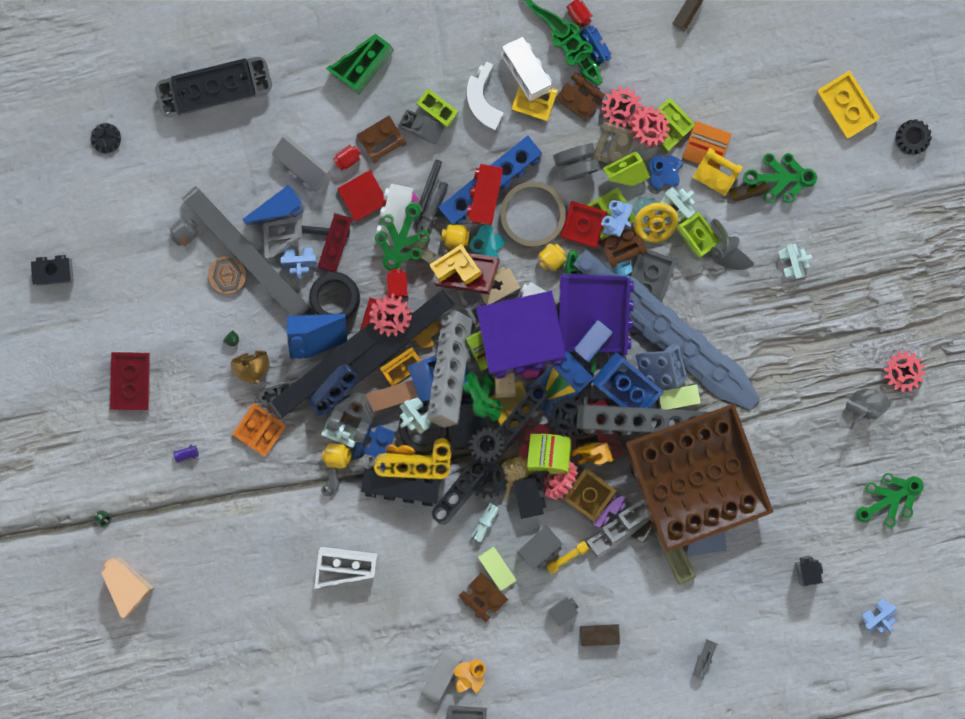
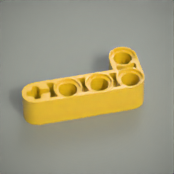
[374,438,451,479]

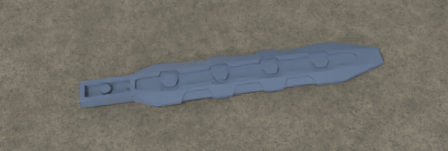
[573,249,760,410]

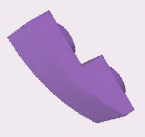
[593,496,626,528]

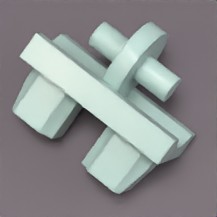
[661,187,696,222]
[779,243,813,279]
[399,397,432,434]
[321,417,357,448]

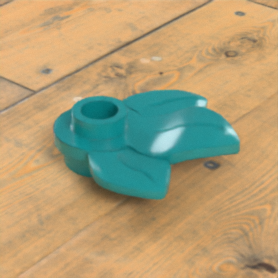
[468,225,506,258]

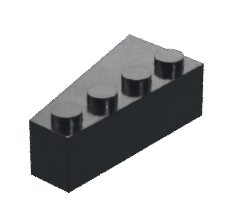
[361,469,441,507]

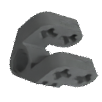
[326,392,375,444]

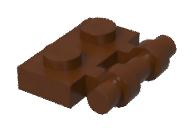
[555,72,605,121]
[458,572,509,623]

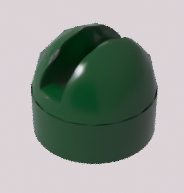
[223,330,239,347]
[94,510,111,527]

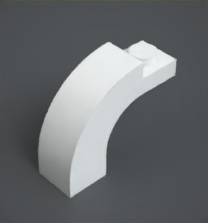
[467,62,504,132]

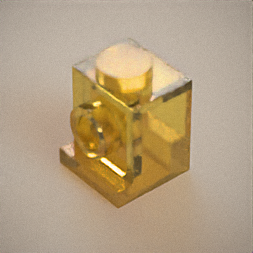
[501,456,534,482]

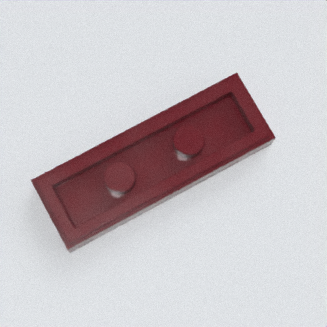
[318,213,353,272]

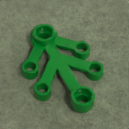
[743,153,817,203]
[375,202,430,271]
[463,372,503,421]
[855,473,924,528]

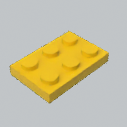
[817,70,880,139]

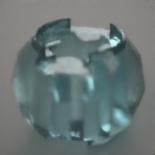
[634,197,657,217]

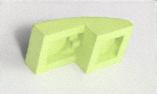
[658,384,701,409]
[478,546,517,591]

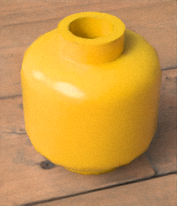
[441,224,470,249]
[538,243,567,272]
[322,443,352,469]

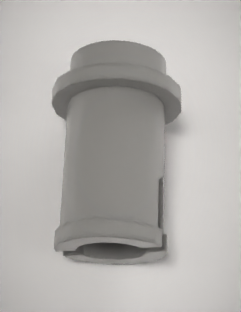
[349,454,375,472]

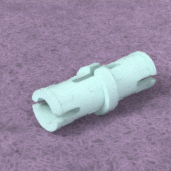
[471,503,500,542]

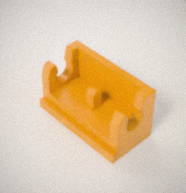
[380,347,421,386]
[570,442,613,464]

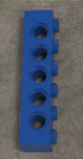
[438,135,542,225]

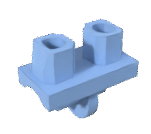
[601,200,633,237]
[281,247,317,279]
[862,599,897,634]

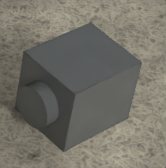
[548,596,579,627]

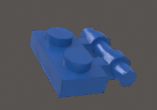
[352,423,395,467]

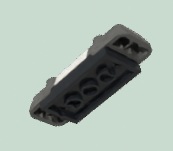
[155,57,272,117]

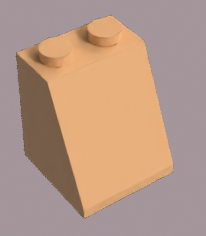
[101,557,154,618]

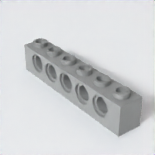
[427,310,472,427]

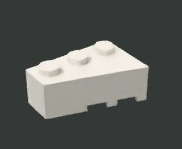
[314,547,377,589]

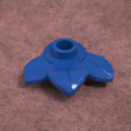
[648,156,683,190]

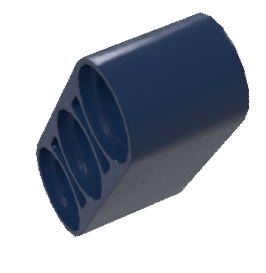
[310,364,357,416]

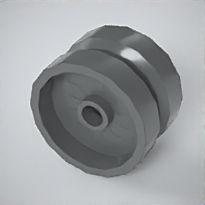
[553,143,600,182]

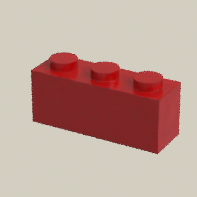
[466,164,503,226]

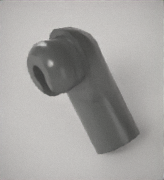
[321,468,340,496]

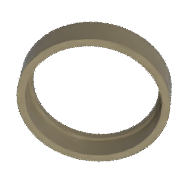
[500,181,566,247]

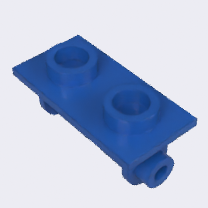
[579,25,612,66]

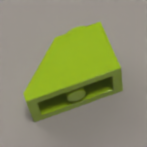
[602,151,650,186]

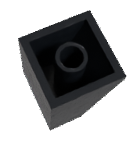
[449,390,488,450]

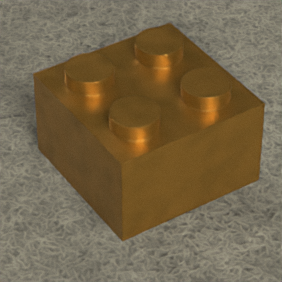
[563,468,617,522]

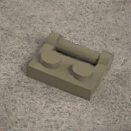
[591,122,635,164]

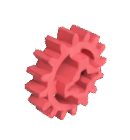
[601,86,643,128]
[628,106,670,148]
[369,294,412,337]
[883,351,926,392]
[542,462,578,500]

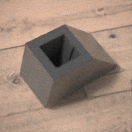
[398,109,444,145]

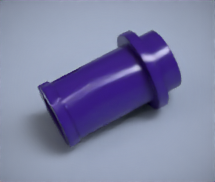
[173,444,199,463]

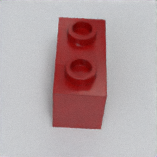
[387,269,409,298]

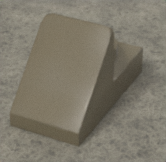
[405,236,437,264]

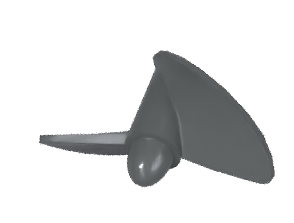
[710,218,754,270]
[846,388,891,430]

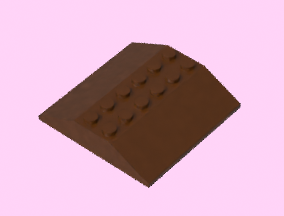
[626,403,774,553]

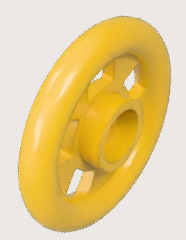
[633,203,679,243]

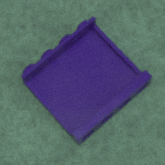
[558,273,634,355]
[476,291,567,379]

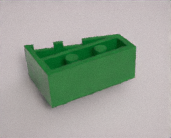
[326,34,394,95]

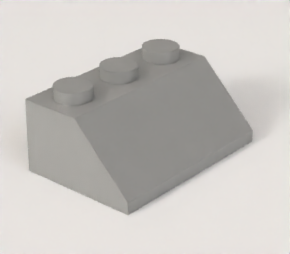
[272,134,331,192]

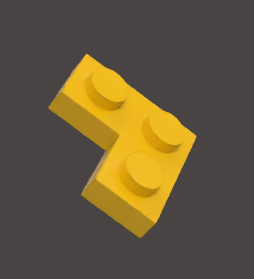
[429,244,482,285]

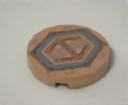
[208,256,247,294]

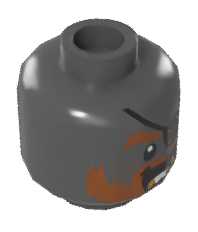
[169,218,198,246]

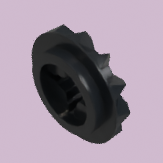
[90,123,121,154]

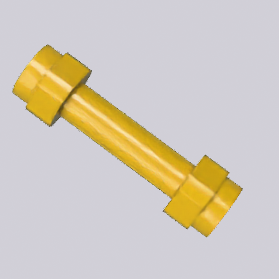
[545,541,590,574]

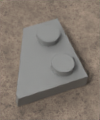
[263,218,302,260]

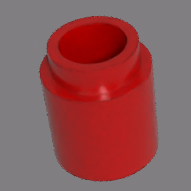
[566,0,593,28]
[332,144,362,171]

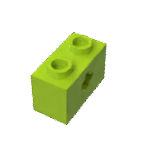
[416,89,459,129]

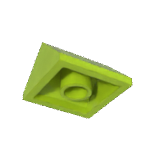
[676,212,721,260]

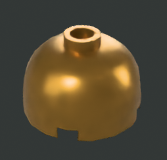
[230,350,270,384]

